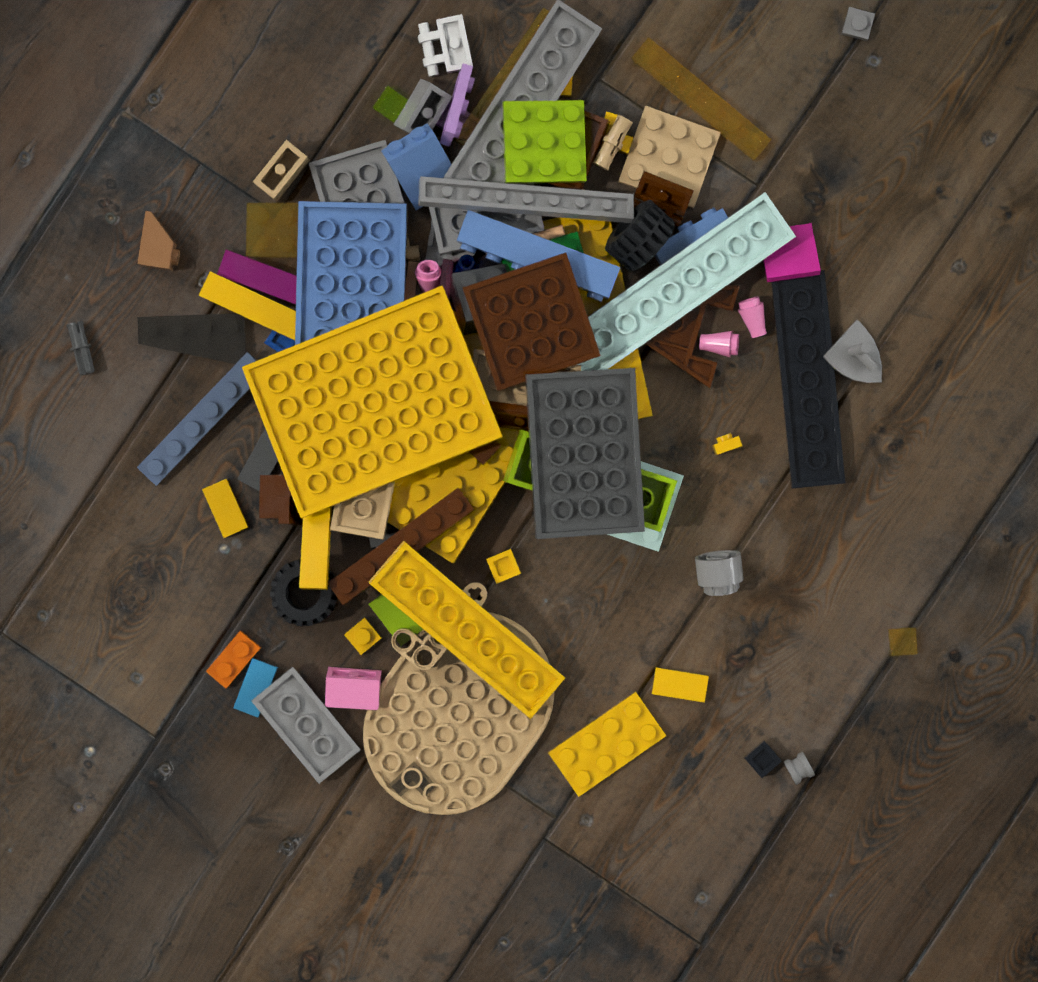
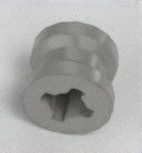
[783,752,815,785]

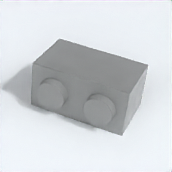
[394,79,452,134]

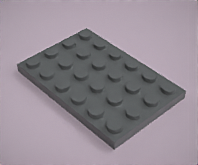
[525,368,645,539]

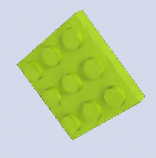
[502,100,587,184]

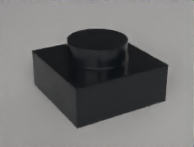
[744,740,782,778]

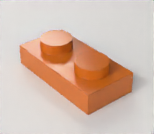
[206,630,261,689]

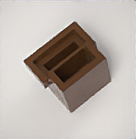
[259,475,303,525]

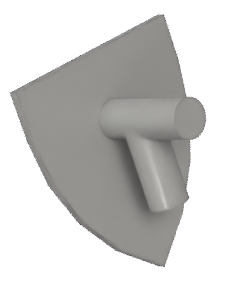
[823,320,882,383]

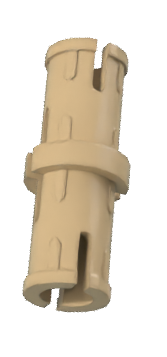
[593,115,633,171]

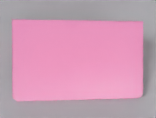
[325,667,382,710]

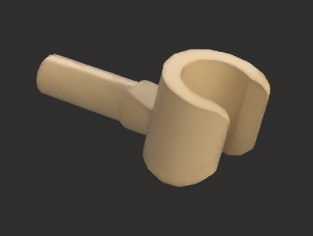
[406,237,420,261]

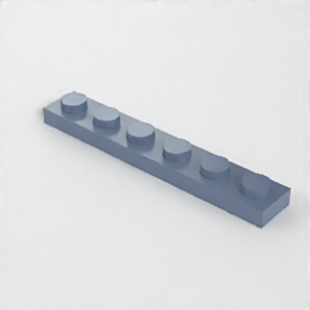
[137,352,257,486]

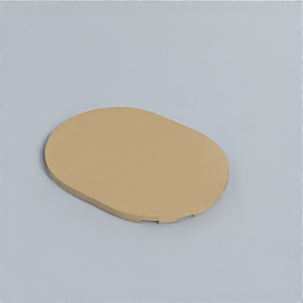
[363,612,554,815]

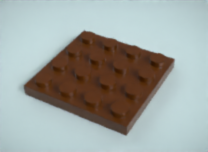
[462,252,601,391]

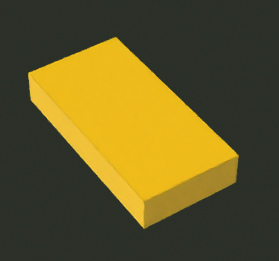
[202,479,249,538]
[651,667,709,703]

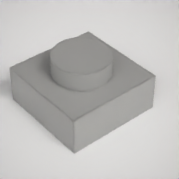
[842,7,875,41]

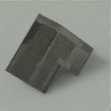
[389,761,436,796]

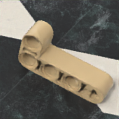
[391,582,487,670]

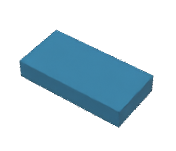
[233,658,278,717]

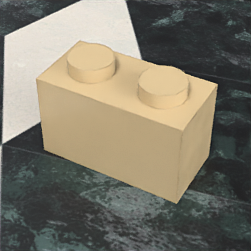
[253,140,310,202]

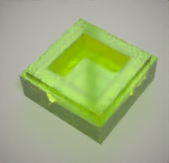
[372,86,408,123]

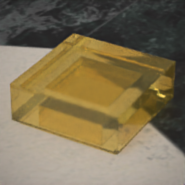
[888,627,918,656]

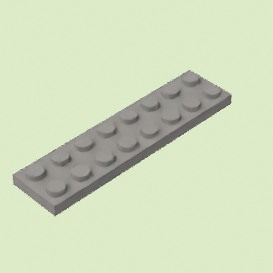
[443,0,602,183]

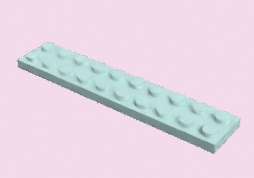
[576,192,796,371]

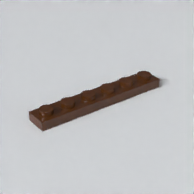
[328,488,475,605]

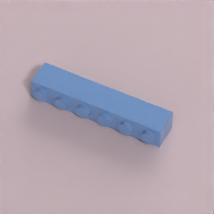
[457,210,621,302]

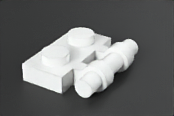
[418,14,473,77]

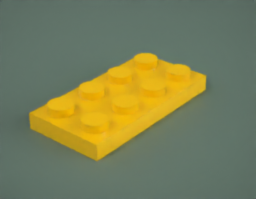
[548,691,666,797]

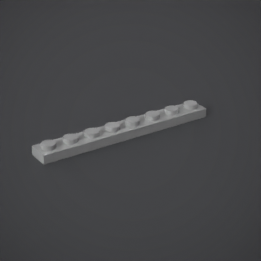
[418,176,634,223]

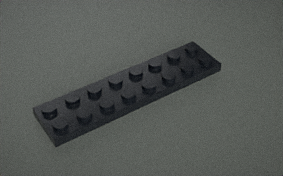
[771,270,845,489]

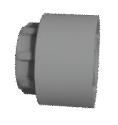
[695,550,744,596]

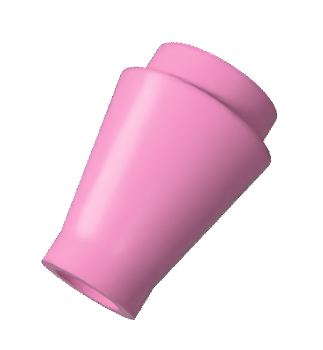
[415,260,442,294]
[738,296,767,338]
[699,331,739,357]

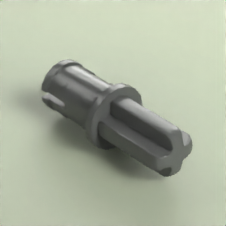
[66,321,94,375]

